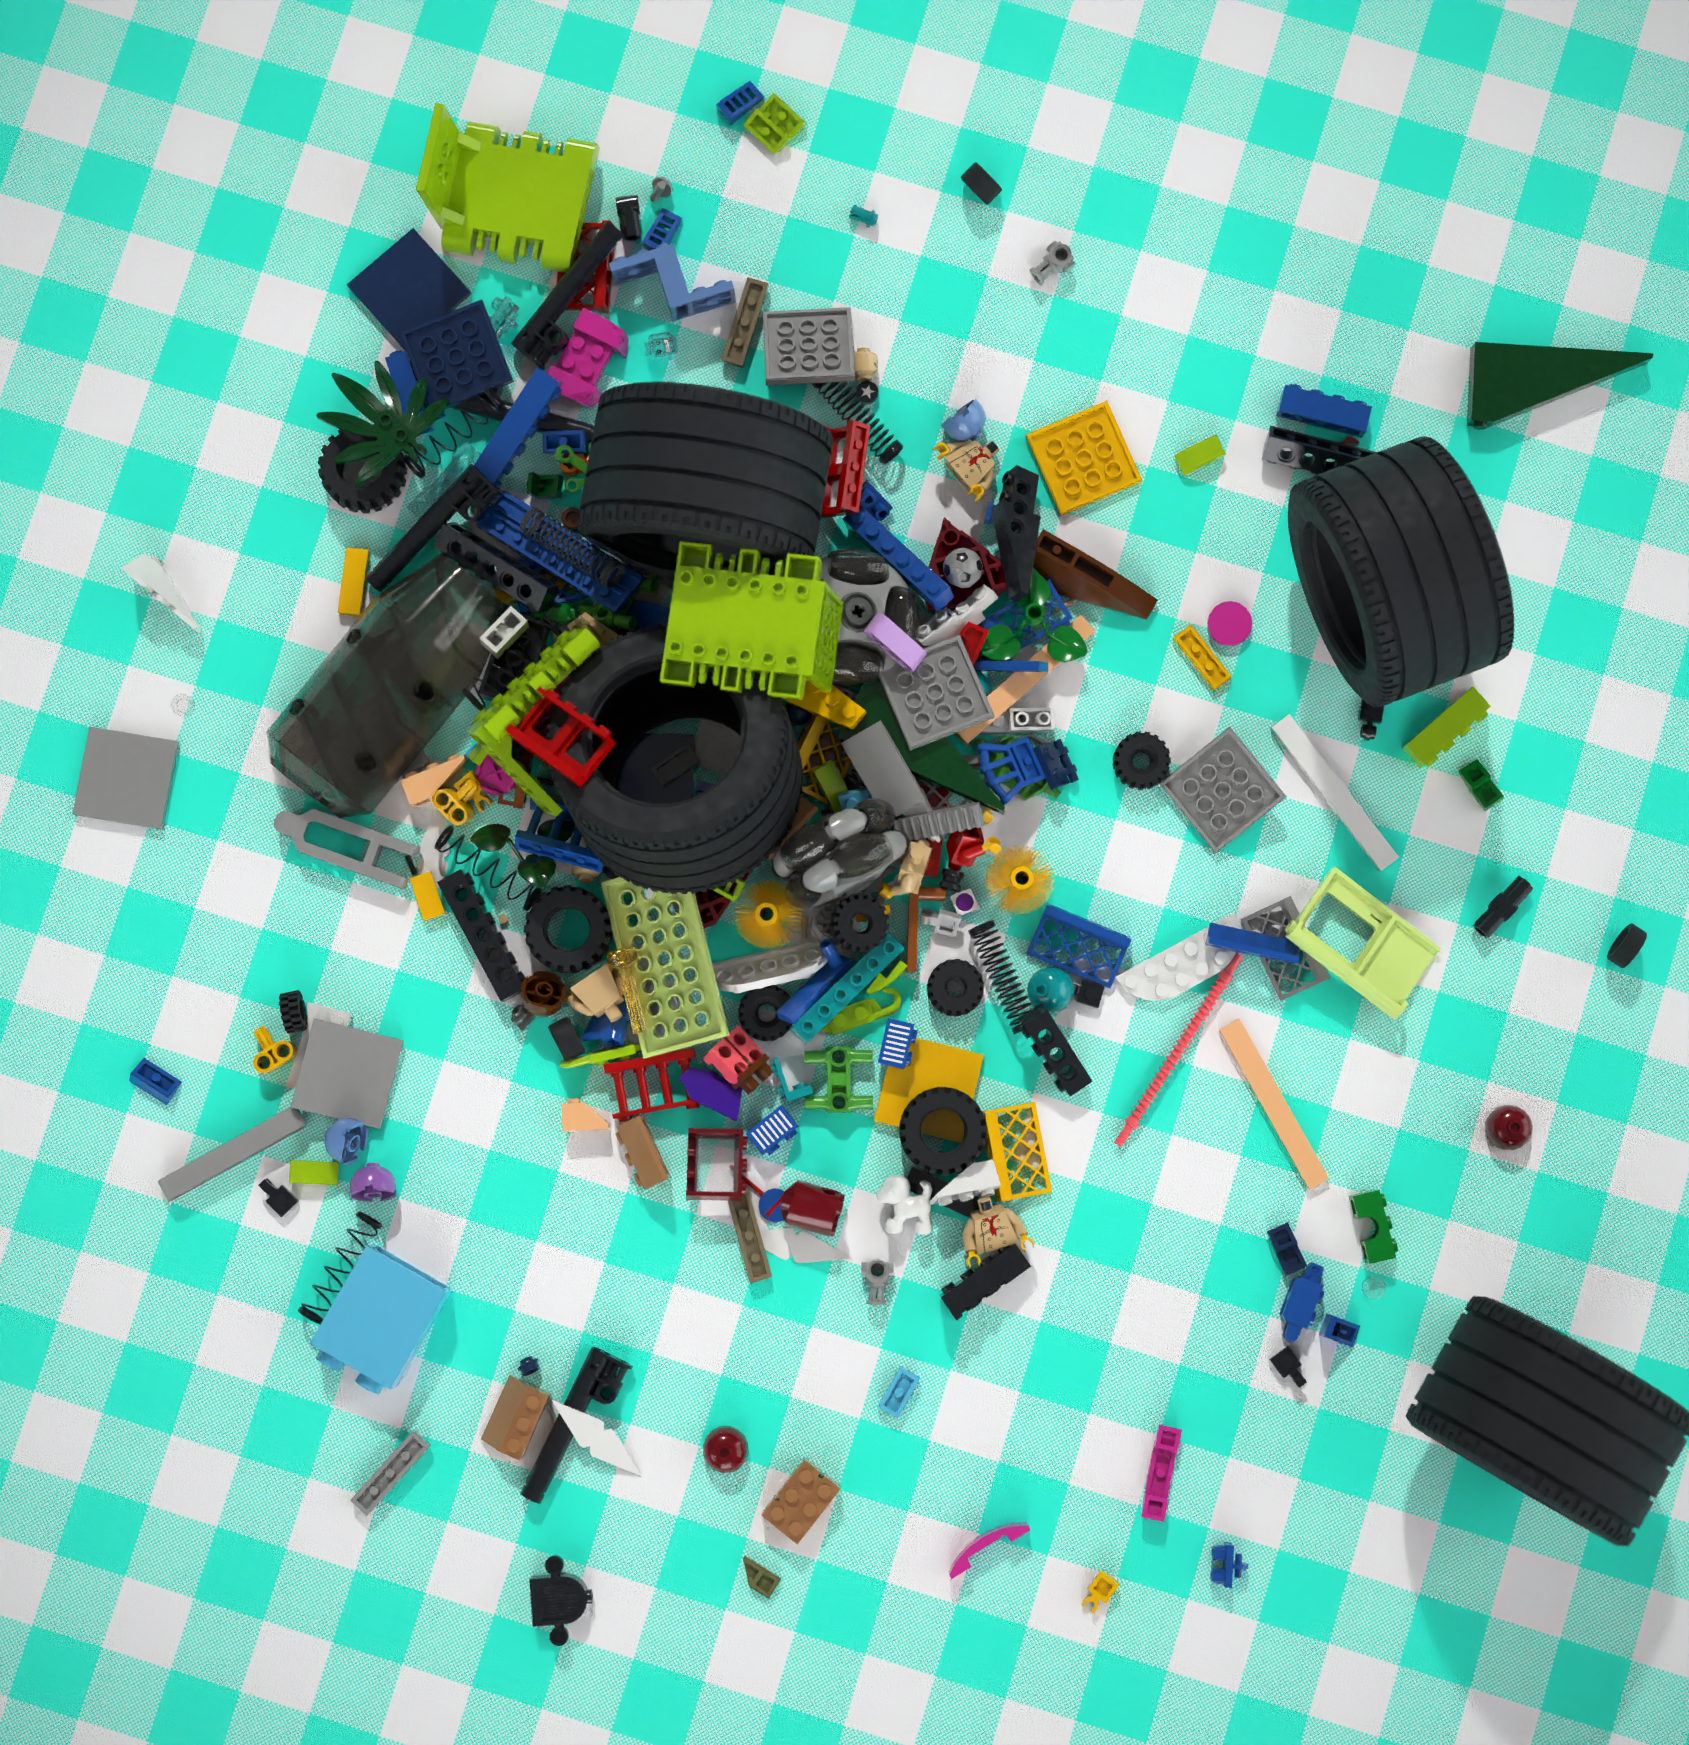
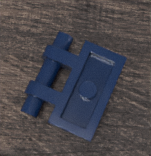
[1033,739,1079,790]

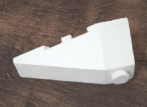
[121,553,203,634]

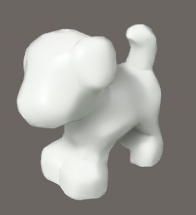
[876,1175,932,1234]

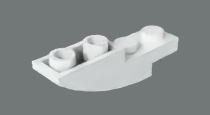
[912,585,998,646]
[981,708,1054,735]

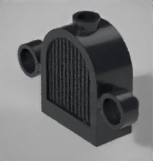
[529,1555,593,1646]

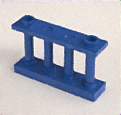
[515,798,605,873]

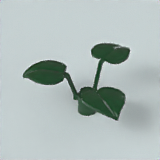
[470,819,576,890]

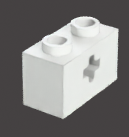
[480,606,529,659]

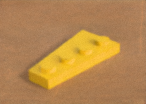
[783,680,867,730]

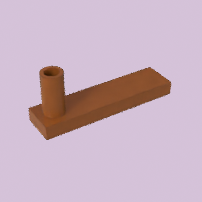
[906,887,946,973]

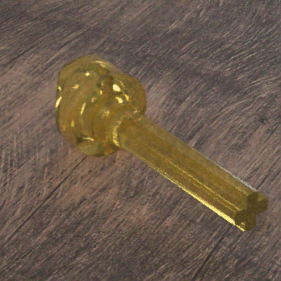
[607,946,646,1034]

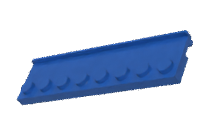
[476,490,646,615]

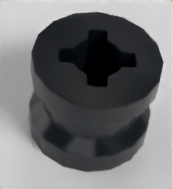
[938,868,964,891]

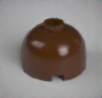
[520,971,567,1017]

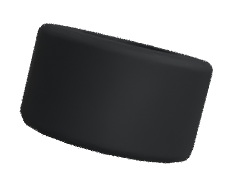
[961,162,1002,205]
[548,1017,585,1061]

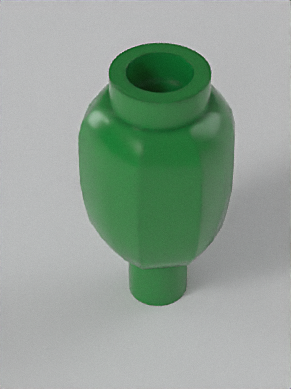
[534,603,575,625]

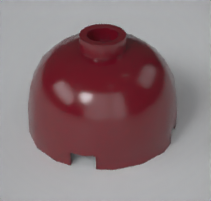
[1485,1105,1533,1150]
[703,1426,749,1473]

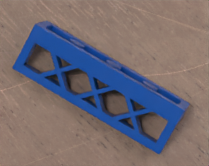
[1205,923,1300,965]

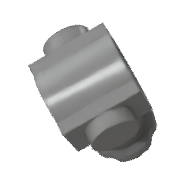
[1029,241,1076,285]
[861,1259,894,1305]

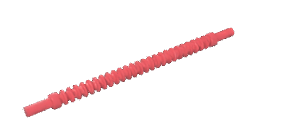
[1114,952,1243,1148]

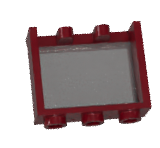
[686,1128,747,1202]

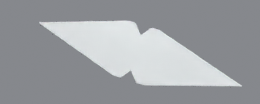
[417,809,450,889]
[760,1228,853,1263]
[552,1400,642,1476]

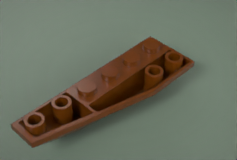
[1033,529,1158,620]

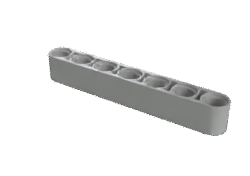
[157,1107,307,1202]

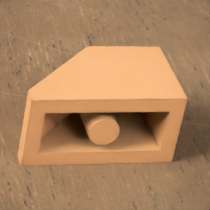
[561,1098,610,1132]

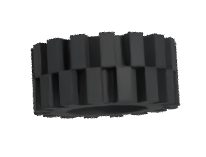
[279,990,308,1034]

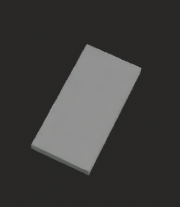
[841,720,927,818]

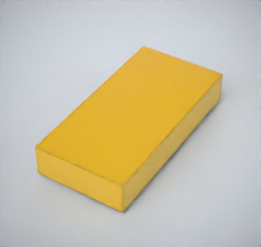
[409,871,446,921]

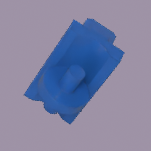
[860,480,893,521]
[1210,1542,1249,1588]

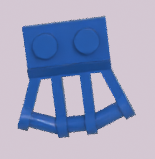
[977,737,1046,805]

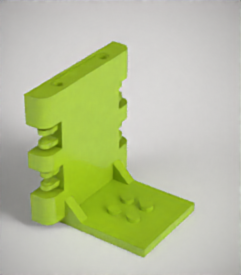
[416,103,600,273]
[660,541,844,700]
[466,628,601,817]

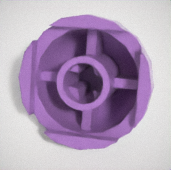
[350,1163,396,1202]

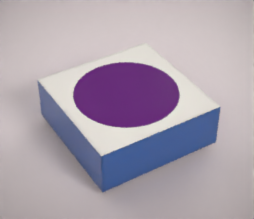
[950,888,979,916]

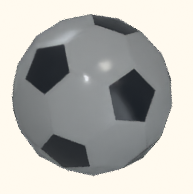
[943,548,983,588]

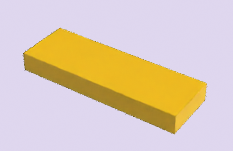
[338,547,370,617]
[1173,624,1232,691]

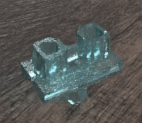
[489,296,520,341]

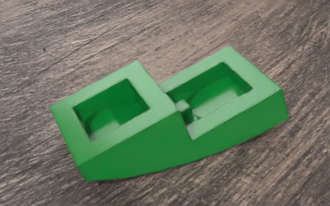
[1458,759,1504,811]

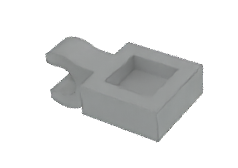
[920,908,962,938]

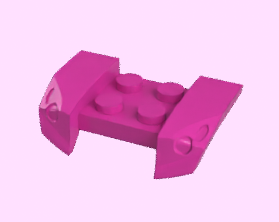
[548,308,629,407]

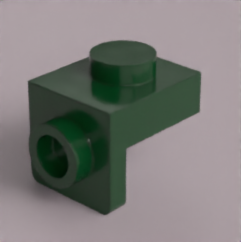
[526,472,563,499]

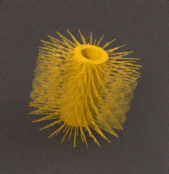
[983,845,1056,915]
[733,880,803,950]

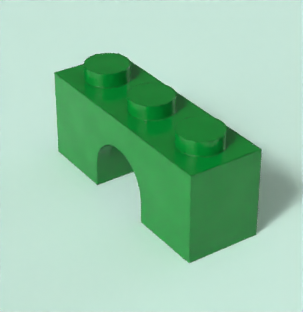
[1349,1190,1398,1264]

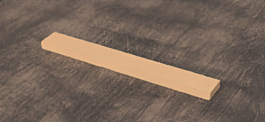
[955,615,1096,746]
[1219,1019,1329,1190]

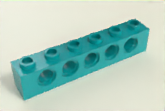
[789,933,905,1045]

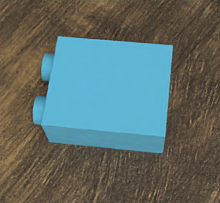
[310,1244,453,1394]

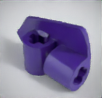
[679,1068,742,1122]

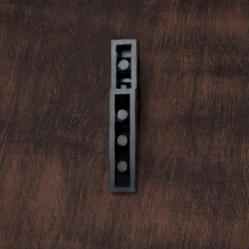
[991,465,1041,602]

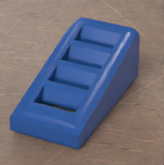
[716,81,764,125]
[642,208,682,251]

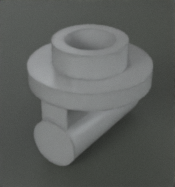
[650,176,673,202]

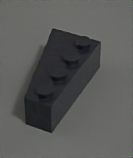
[940,1244,1031,1321]

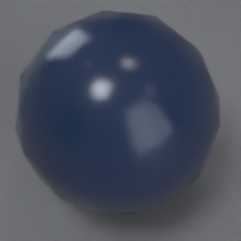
[786,703,812,725]

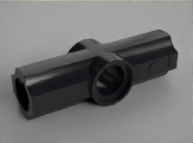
[1472,876,1533,939]

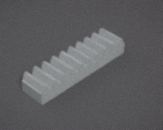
[891,802,985,842]
[350,1430,431,1516]

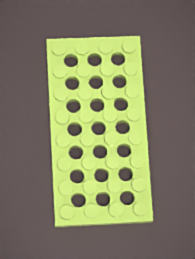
[601,877,730,1059]

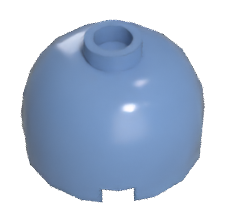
[941,399,986,441]
[324,1118,368,1165]

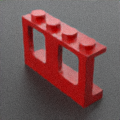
[821,420,871,518]
[505,687,616,788]

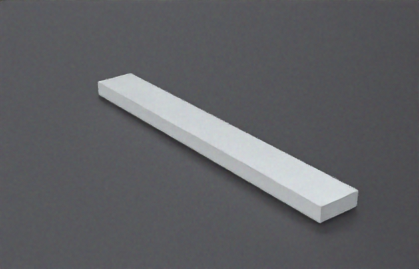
[1271,714,1399,871]

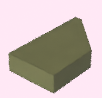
[743,1555,781,1599]

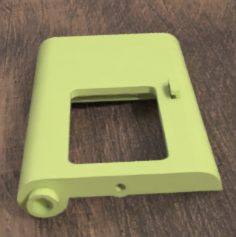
[1285,866,1441,1020]

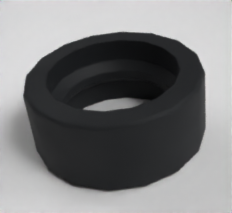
[1607,923,1647,968]

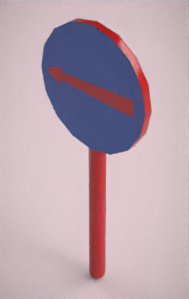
[729,1165,784,1223]

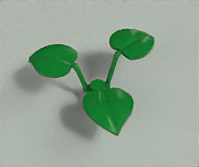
[981,567,1087,662]

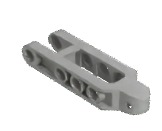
[274,809,421,890]

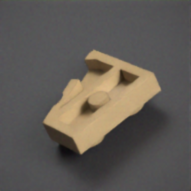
[567,612,619,656]

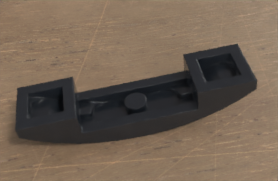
[907,1167,994,1218]

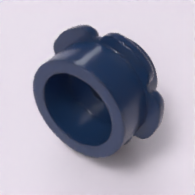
[518,1356,540,1376]

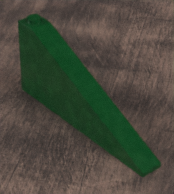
[1467,342,1653,430]
[837,672,1005,815]

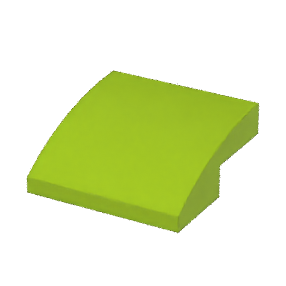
[743,93,807,155]

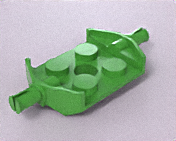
[975,735,1062,801]

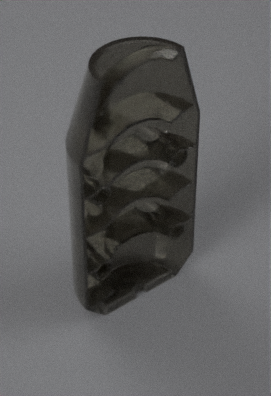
[266,553,508,818]

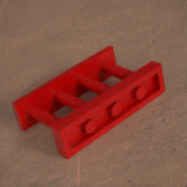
[603,1048,700,1123]

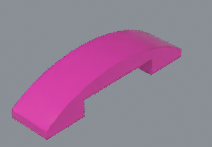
[1141,1425,1182,1522]
[949,1523,1031,1579]

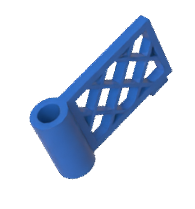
[978,580,1072,661]

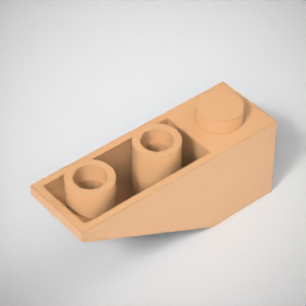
[400,754,468,808]

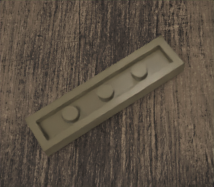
[721,277,769,368]
[728,1188,772,1283]

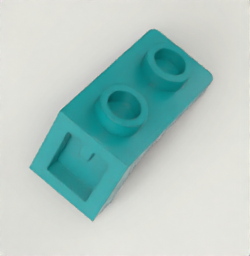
[771,1057,814,1102]

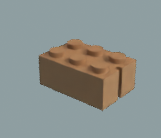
[761,1457,841,1545]

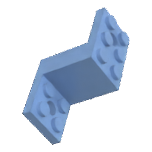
[609,243,736,321]

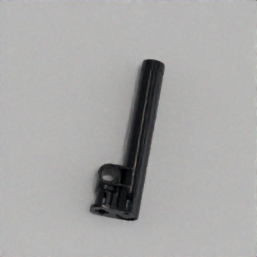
[511,221,624,370]
[451,387,594,444]
[365,463,504,592]
[520,1346,633,1504]

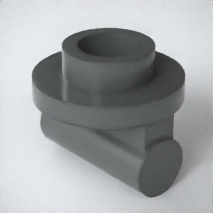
[511,1004,536,1031]

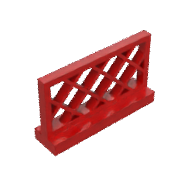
[556,220,614,313]

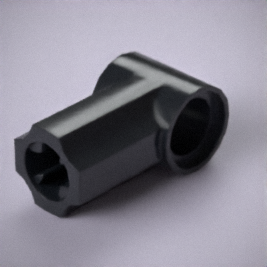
[615,195,641,241]

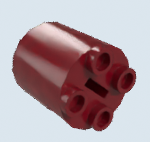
[780,1180,845,1237]

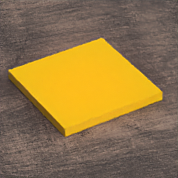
[1025,401,1143,516]
[874,1038,984,1143]

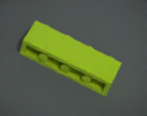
[1402,687,1491,768]

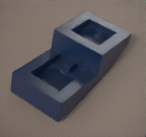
[1267,1223,1307,1276]

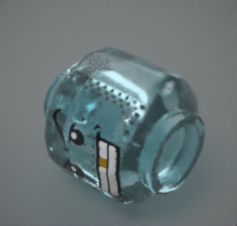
[644,331,678,362]

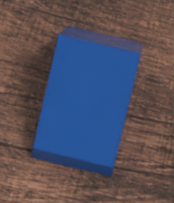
[1319,1313,1360,1347]

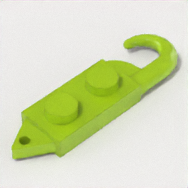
[820,988,902,1036]
[559,1042,641,1068]

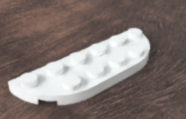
[1115,913,1240,1001]
[712,940,828,994]

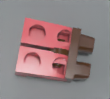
[703,1025,773,1095]

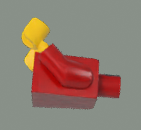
[946,810,1002,871]

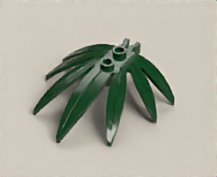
[316,361,449,487]

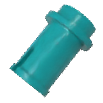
[849,204,879,227]

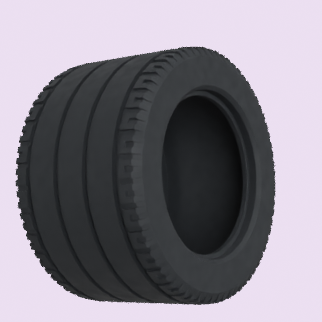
[578,382,833,577]
[1288,436,1514,707]
[546,624,803,894]
[1406,1296,1689,1546]

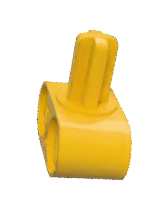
[432,779,478,825]
[253,1026,297,1073]

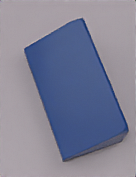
[542,430,589,454]
[130,1058,182,1105]

